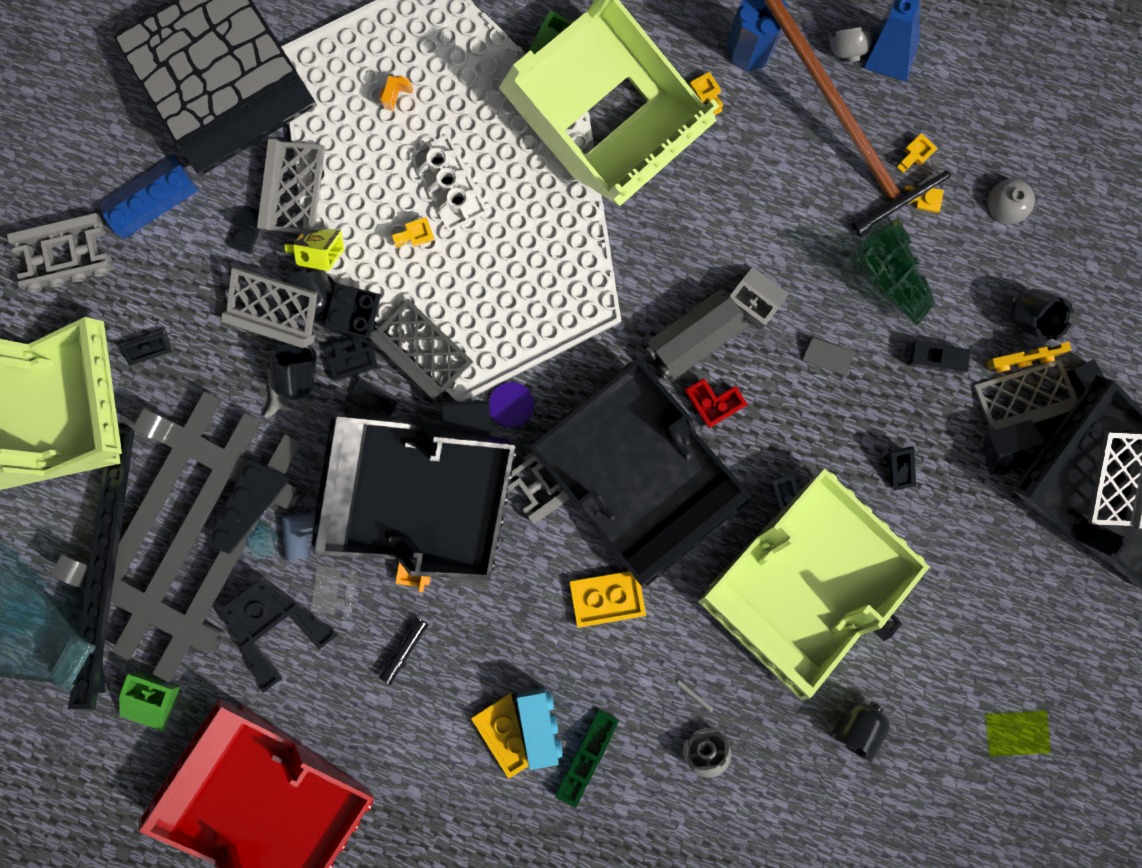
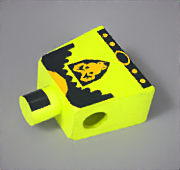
[285,229,344,271]

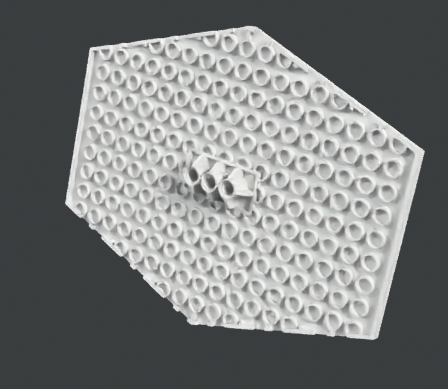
[281,0,621,401]

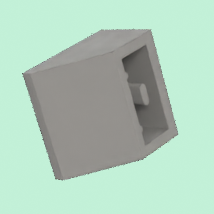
[730,267,789,330]

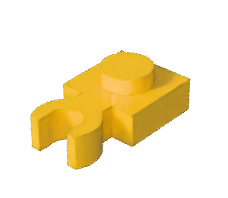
[903,186,944,213]

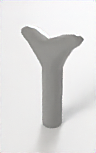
[264,369,292,418]

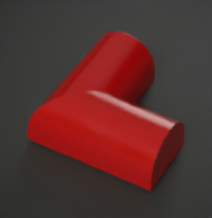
[685,378,748,429]

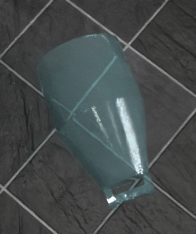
[0,565,96,692]

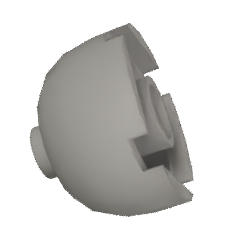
[828,25,874,63]
[987,178,1035,225]
[683,728,732,778]

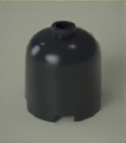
[282,269,334,323]
[1012,288,1074,342]
[269,342,317,400]
[830,701,890,763]

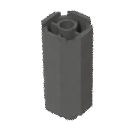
[645,289,749,382]

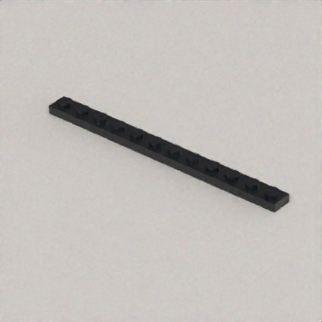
[68,429,135,710]

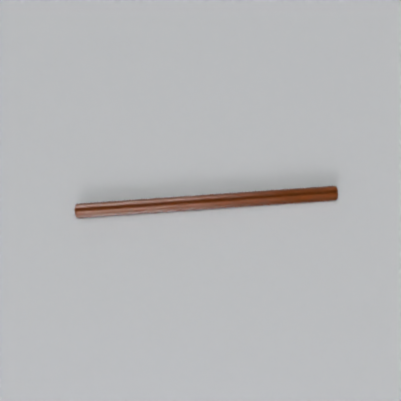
[764,0,900,199]

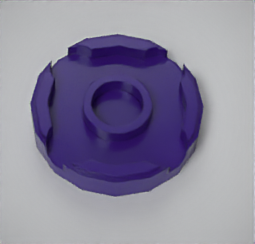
[489,382,534,428]

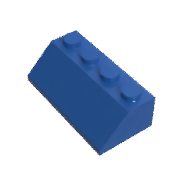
[99,154,199,239]

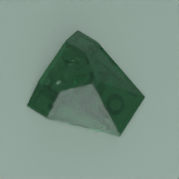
[850,218,936,325]

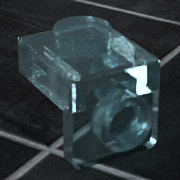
[247,528,278,560]

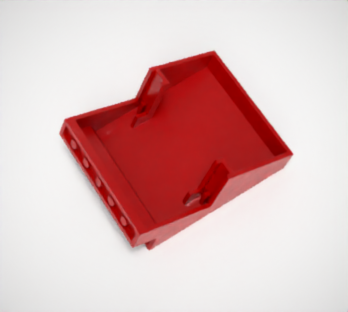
[138,699,374,868]

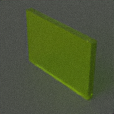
[986,710,1051,757]

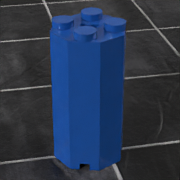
[727,0,787,72]

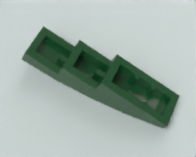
[554,710,619,808]

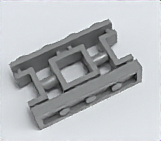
[7,213,114,293]
[507,452,570,524]

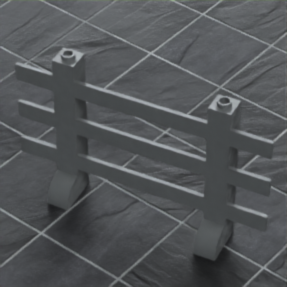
[50,391,302,683]

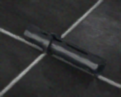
[379,617,429,685]

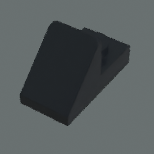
[228,205,260,255]
[884,446,916,491]

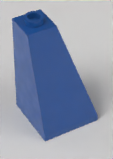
[864,0,920,82]

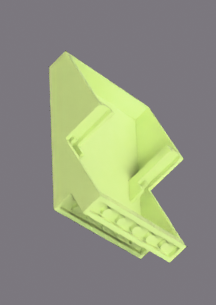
[0,317,122,490]
[698,469,930,700]

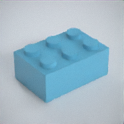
[517,688,563,770]

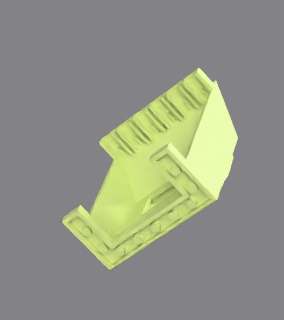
[499,0,719,206]

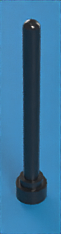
[852,170,951,238]

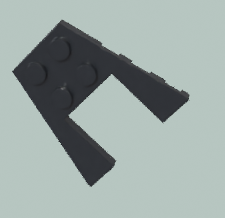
[222,577,338,693]

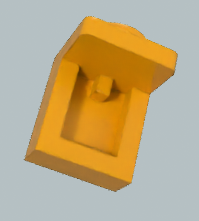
[380,75,413,111]
[396,562,430,592]

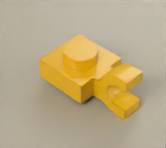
[690,71,723,115]
[896,133,938,173]
[392,217,435,248]

